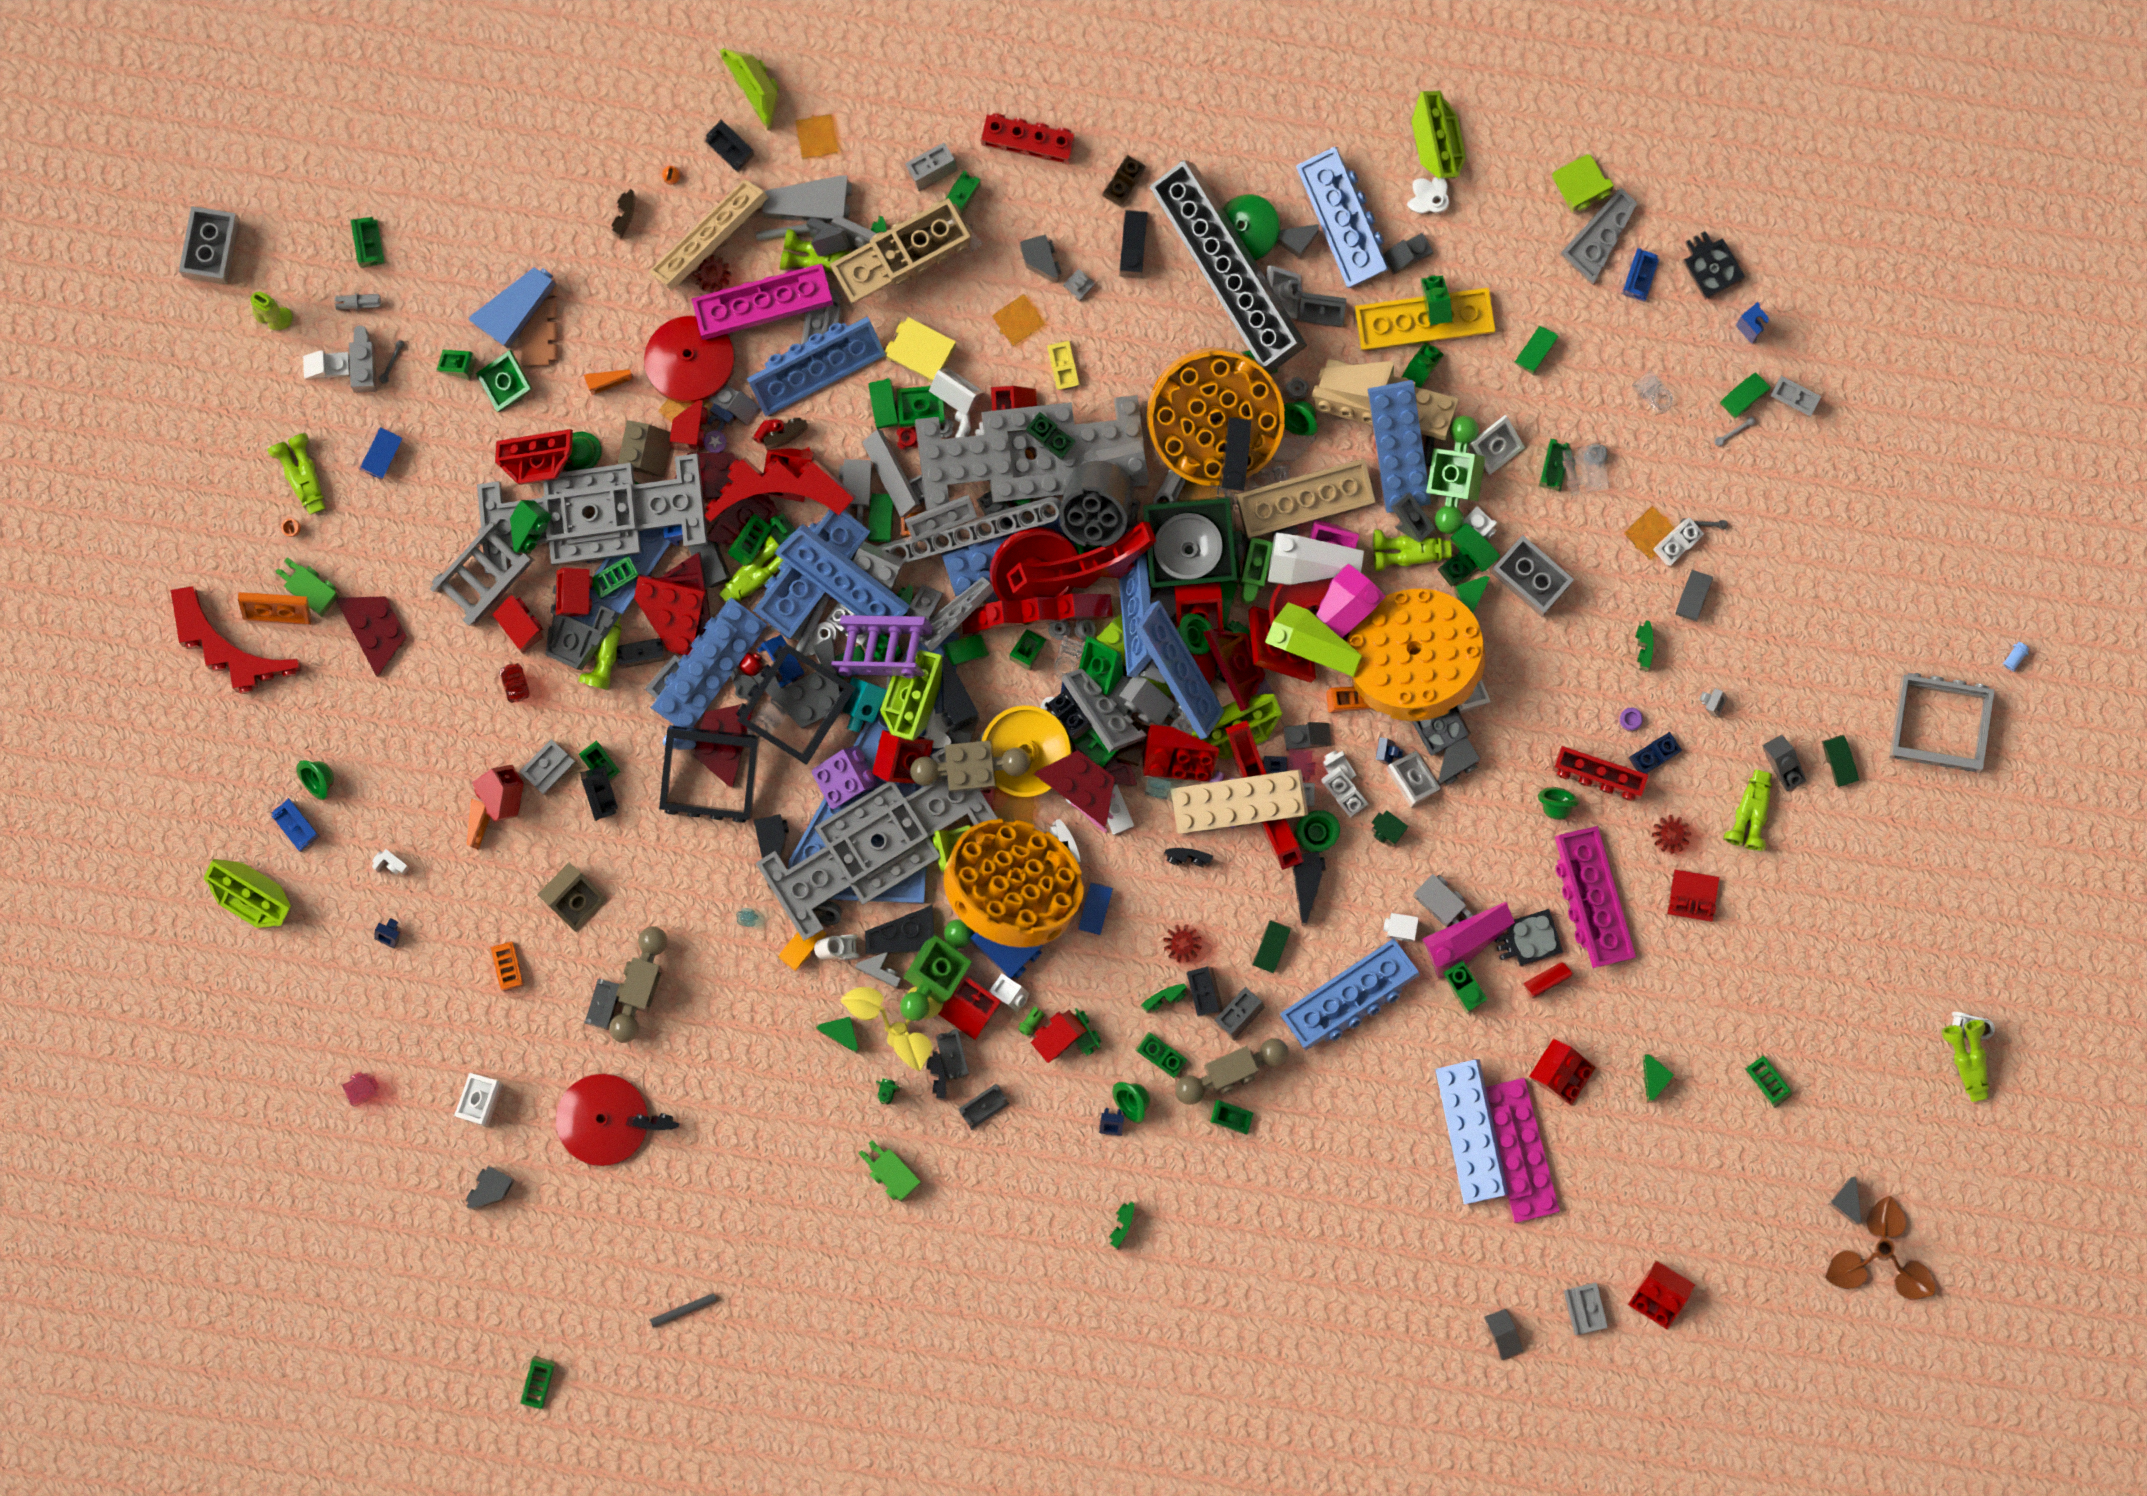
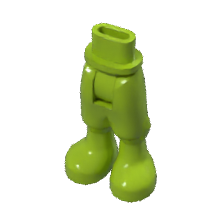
[779,228,851,272]
[250,291,293,331]
[267,433,326,515]
[1373,529,1452,572]
[719,535,783,602]
[578,614,622,690]
[1723,769,1772,851]
[1941,1019,1989,1102]

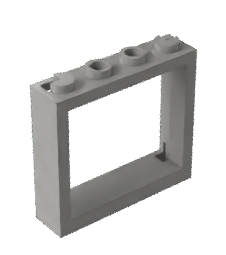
[1889,673,1995,773]

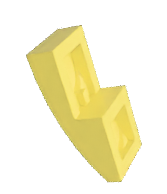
[1047,340,1079,390]

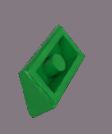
[1514,326,1559,375]

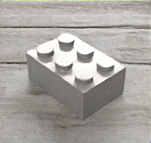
[179,206,239,285]
[1491,535,1574,617]

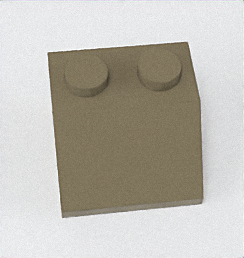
[618,420,671,477]
[537,862,607,931]

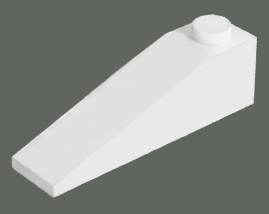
[1268,533,1364,585]

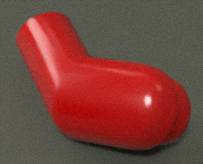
[752,419,784,444]

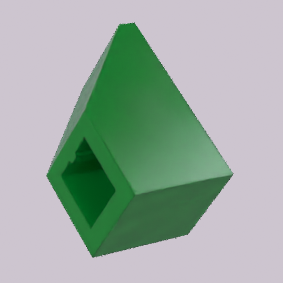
[1421,275,1452,325]
[1401,343,1444,388]
[510,500,552,553]
[1443,960,1487,1014]

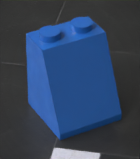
[971,932,1043,980]

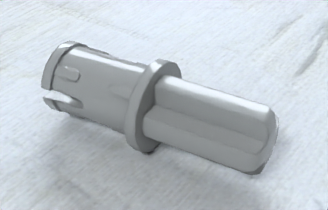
[335,293,381,311]

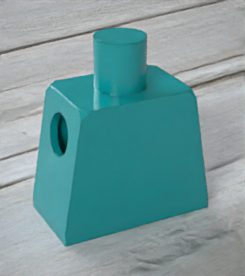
[843,677,887,733]

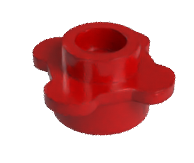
[896,427,918,450]

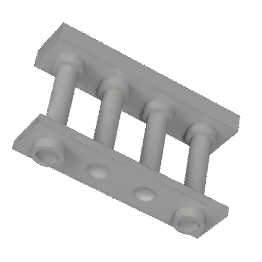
[430,522,534,626]

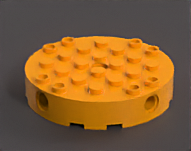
[1147,347,1285,486]
[1347,588,1486,721]
[943,819,1084,947]

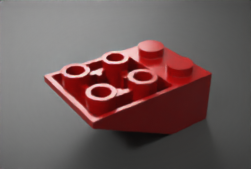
[1142,725,1219,782]

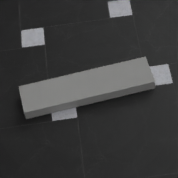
[862,429,921,517]

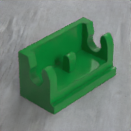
[945,171,981,217]
[350,217,385,268]
[1538,438,1571,491]
[1069,727,1118,768]

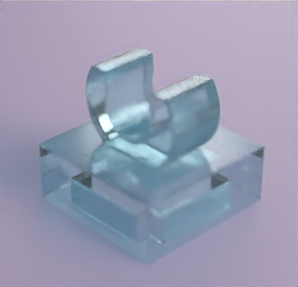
[1145,777,1171,800]

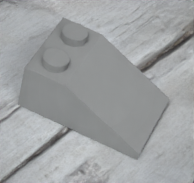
[853,541,905,592]

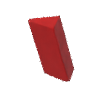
[1524,962,1573,998]

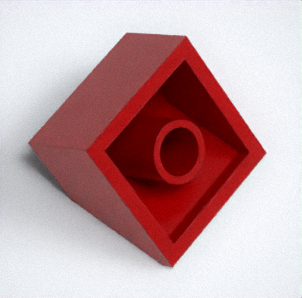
[1174,582,1223,632]
[872,730,934,784]

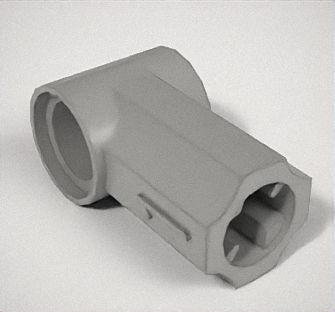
[1153,469,1186,503]

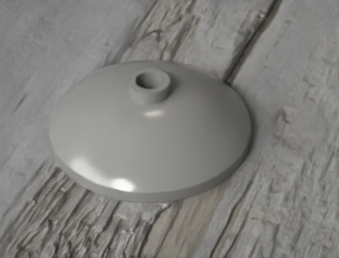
[1154,513,1223,580]

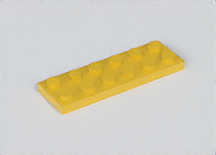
[1354,287,1495,351]

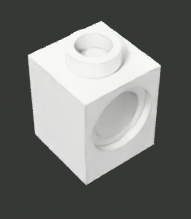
[1383,913,1418,942]

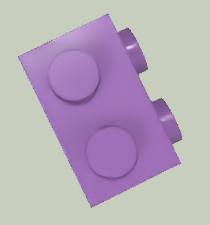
[812,746,878,809]

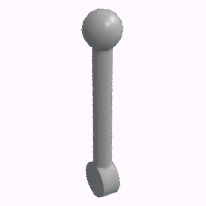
[1714,417,1756,447]

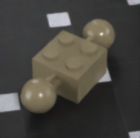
[910,740,1031,793]
[609,926,667,1043]
[1175,1038,1289,1105]

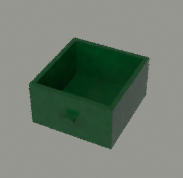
[1143,496,1243,588]

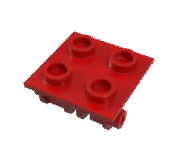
[1667,869,1720,922]

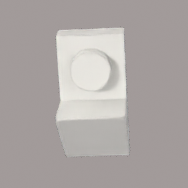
[303,350,350,379]

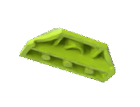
[719,48,779,130]
[1411,91,1466,179]
[880,650,943,741]
[1192,694,1282,759]
[203,859,291,928]

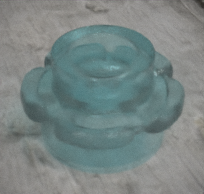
[736,908,758,927]

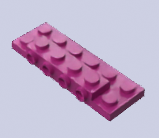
[691,263,833,340]
[1555,826,1636,968]
[1486,1078,1560,1223]

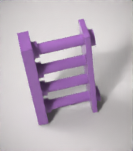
[831,615,933,678]

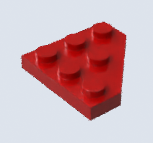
[634,574,706,655]
[1248,606,1316,683]

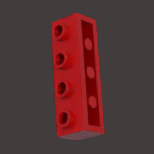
[981,113,1074,165]
[1552,746,1649,802]

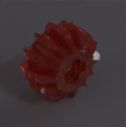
[693,255,732,293]
[499,663,530,703]
[1652,815,1691,854]
[1163,924,1202,963]

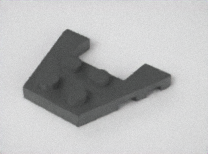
[545,585,621,670]
[753,637,841,728]

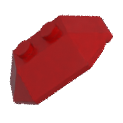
[495,429,573,485]

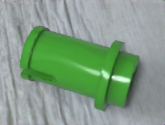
[1018,1007,1045,1037]

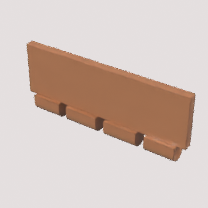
[521,280,558,367]

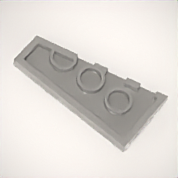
[1560,188,1637,284]
[919,577,994,652]
[1061,668,1147,753]

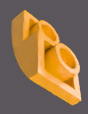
[778,930,827,972]

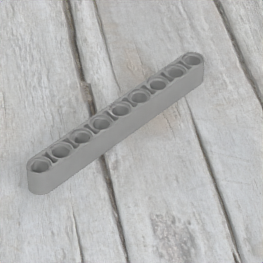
[876,497,1061,563]

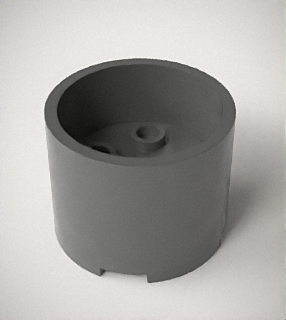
[1059,461,1134,547]

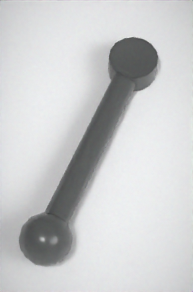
[379,340,405,384]
[1680,518,1728,529]

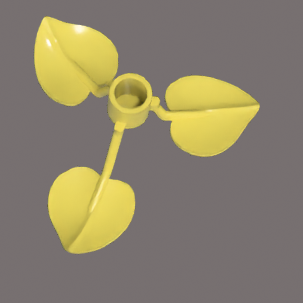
[841,986,944,1072]

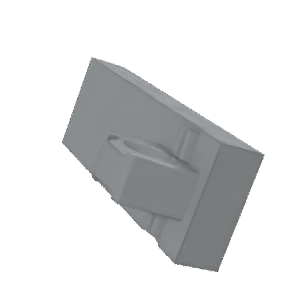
[905,495,977,542]

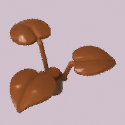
[1825,1196,1935,1300]

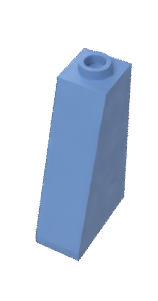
[468,267,556,349]

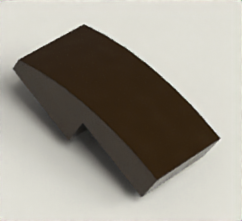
[1102,155,1146,207]
[611,189,636,240]
[763,418,808,450]
[1116,721,1150,766]

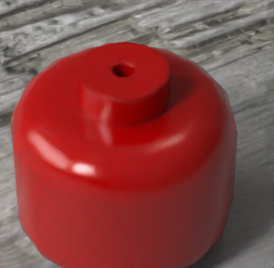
[739,652,764,676]

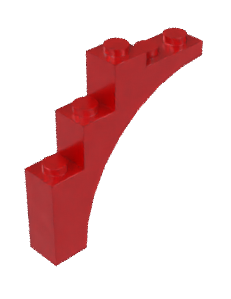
[704,457,856,522]
[1006,521,1157,597]
[171,586,302,694]
[962,593,1113,634]
[1225,720,1303,870]

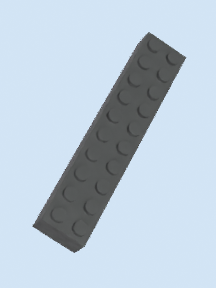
[1149,160,1308,372]

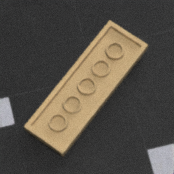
[648,179,769,291]
[1235,459,1376,538]
[1171,769,1308,834]

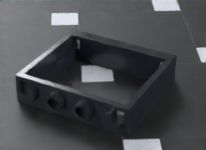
[736,643,856,765]
[659,725,760,823]

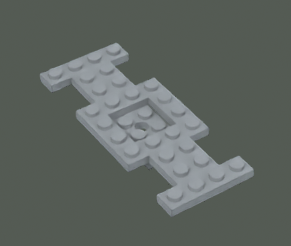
[915,395,1149,510]
[477,454,708,574]
[756,744,998,941]

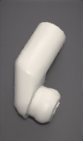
[955,410,971,438]

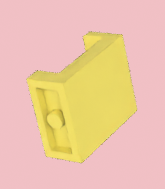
[885,317,956,384]

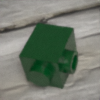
[1371,810,1408,847]

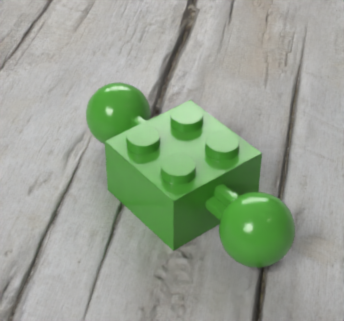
[1426,415,1485,534]
[900,919,974,1021]

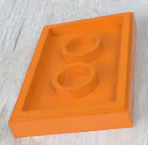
[238,592,312,624]

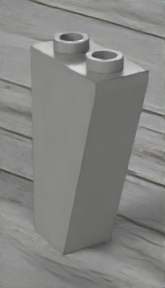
[762,175,852,223]

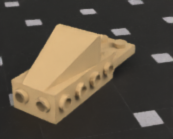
[830,198,972,305]
[1312,359,1459,440]

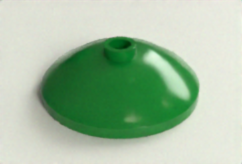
[1223,194,1280,261]

